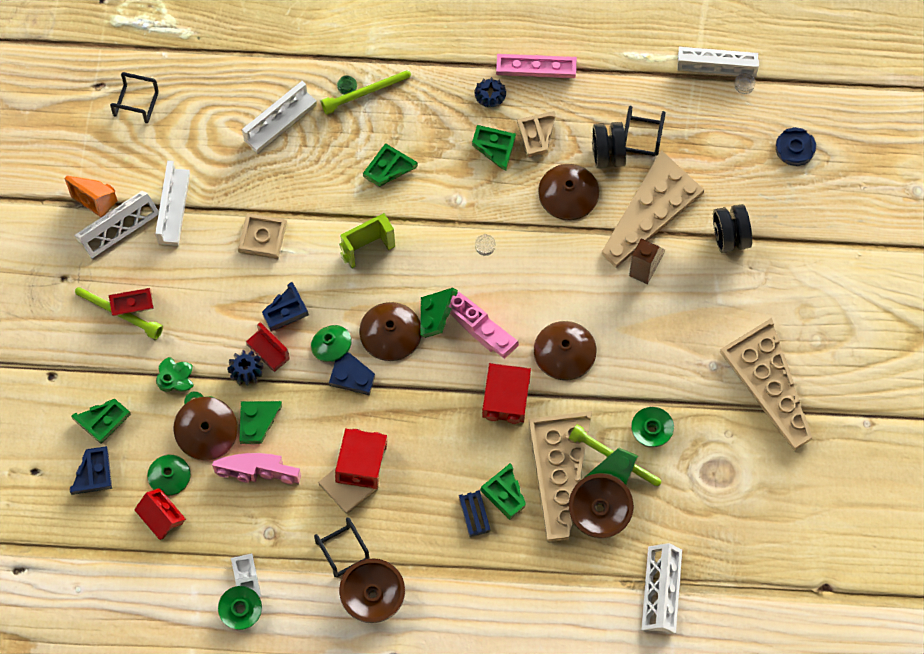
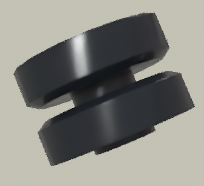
[592,122,626,168]
[713,204,752,253]

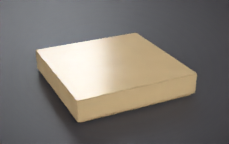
[238,213,287,259]
[318,468,379,514]

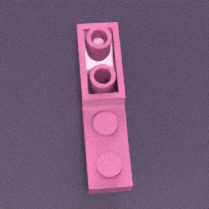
[449,291,519,359]
[212,453,301,484]

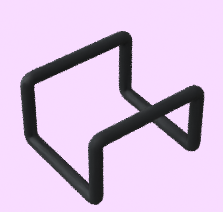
[110,72,159,123]
[624,106,666,156]
[314,517,370,577]

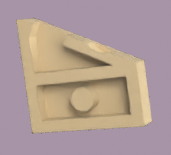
[517,111,556,158]

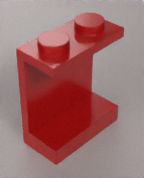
[482,363,531,424]
[335,428,387,489]

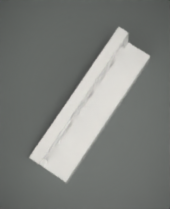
[677,47,759,77]
[242,81,317,154]
[155,161,190,246]
[74,191,159,258]
[642,543,682,634]

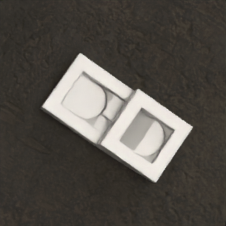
[231,553,261,597]

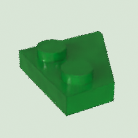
[421,287,458,338]
[240,401,282,444]
[584,448,638,485]

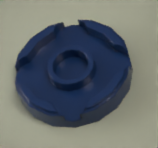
[775,127,816,166]

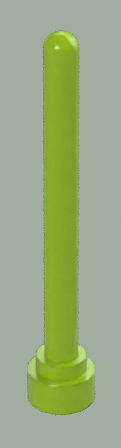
[320,70,411,115]
[75,287,163,340]
[568,424,661,486]

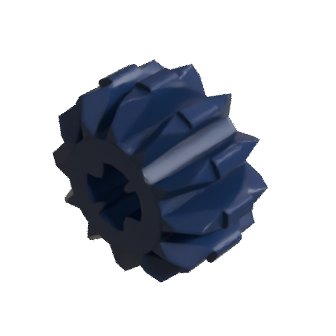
[227,350,264,386]

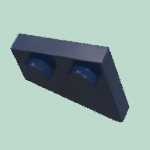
[262,282,309,332]
[329,352,375,396]

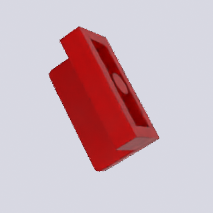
[108,288,154,316]
[246,322,290,372]
[134,488,186,540]

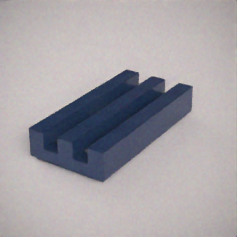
[459,490,490,537]

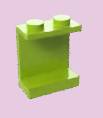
[339,213,395,269]

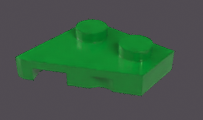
[472,125,516,171]
[363,143,418,187]
[71,398,131,444]
[480,463,526,520]

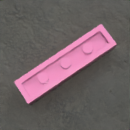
[496,54,577,78]

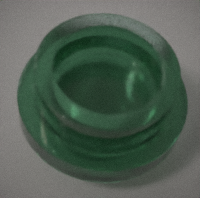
[337,75,357,95]

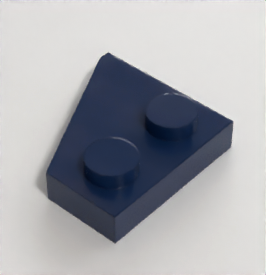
[70,446,112,495]

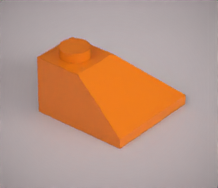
[64,176,118,217]

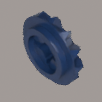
[474,77,506,107]

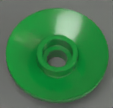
[311,325,352,362]
[631,407,674,447]
[147,455,191,496]
[218,586,262,630]

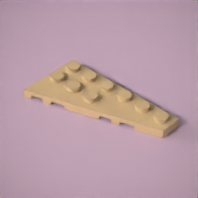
[602,150,704,268]
[720,318,812,451]
[529,411,592,542]

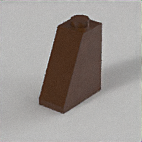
[629,238,665,284]

